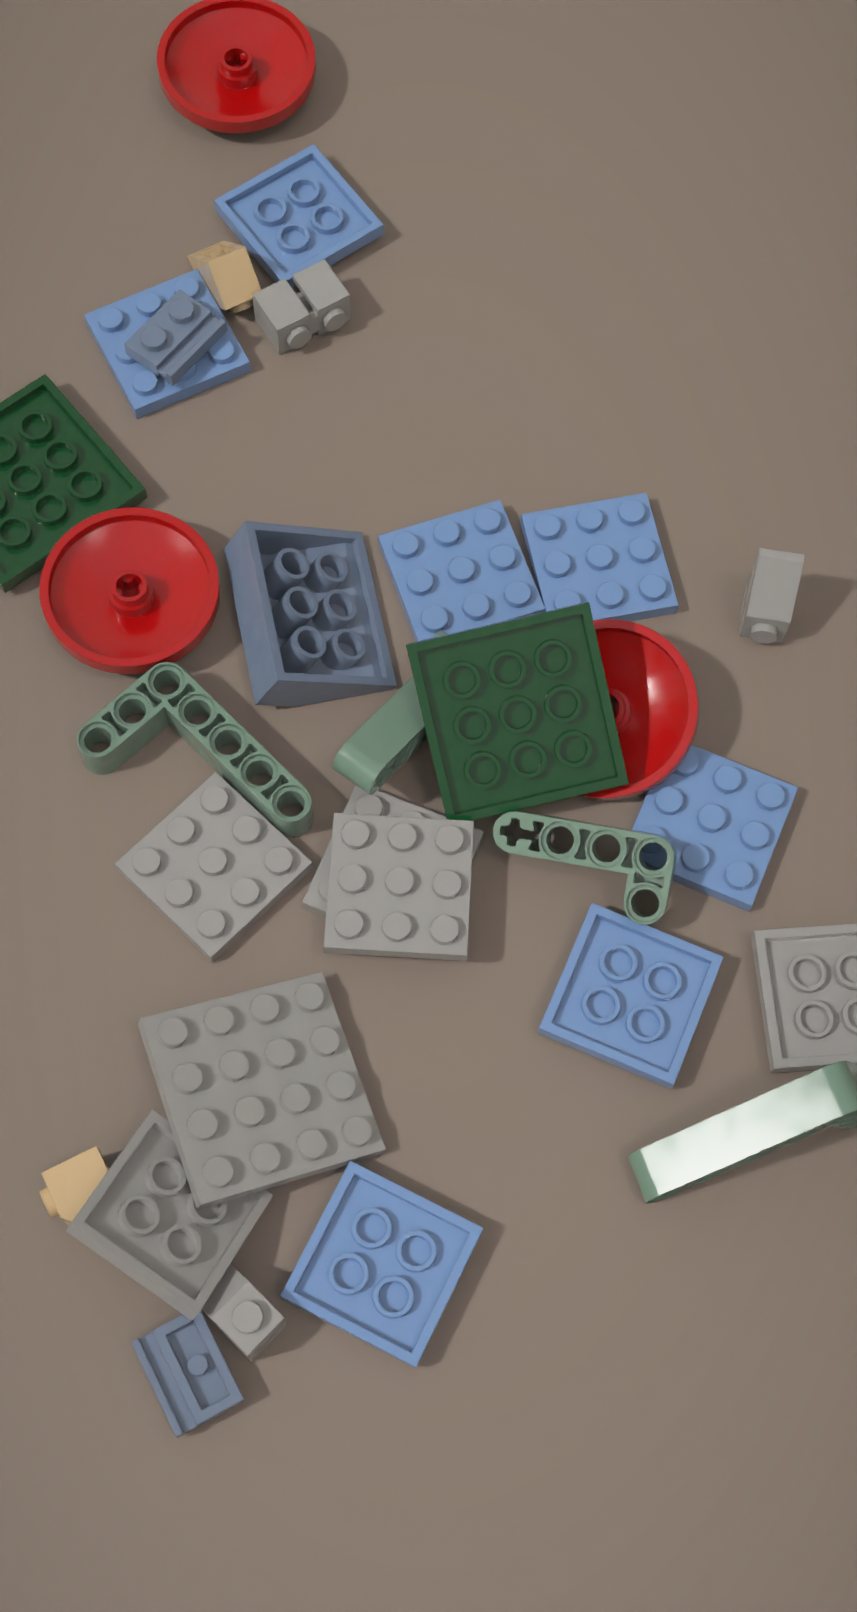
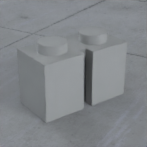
[252,259,351,355]

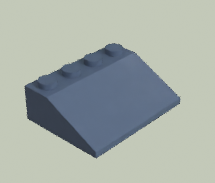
[224,521,397,707]

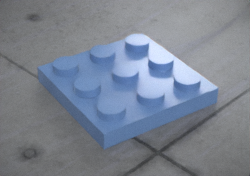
[214,144,384,288]
[84,269,251,419]
[520,493,678,621]
[378,500,545,642]
[632,745,798,912]
[538,903,724,1089]
[280,1161,483,1369]

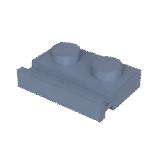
[124,289,227,386]
[131,1311,245,1438]

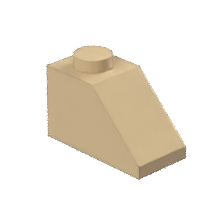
[187,241,261,313]
[39,1146,109,1226]

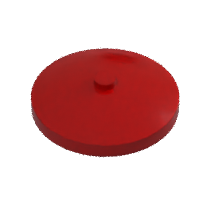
[157,0,316,133]
[39,507,220,674]
[579,619,699,801]

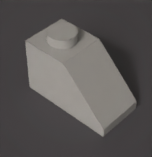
[739,548,804,644]
[201,1264,287,1362]

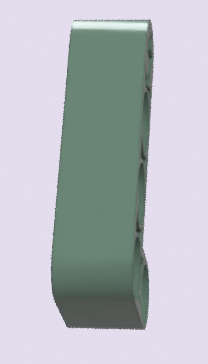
[332,630,448,795]
[493,811,677,925]

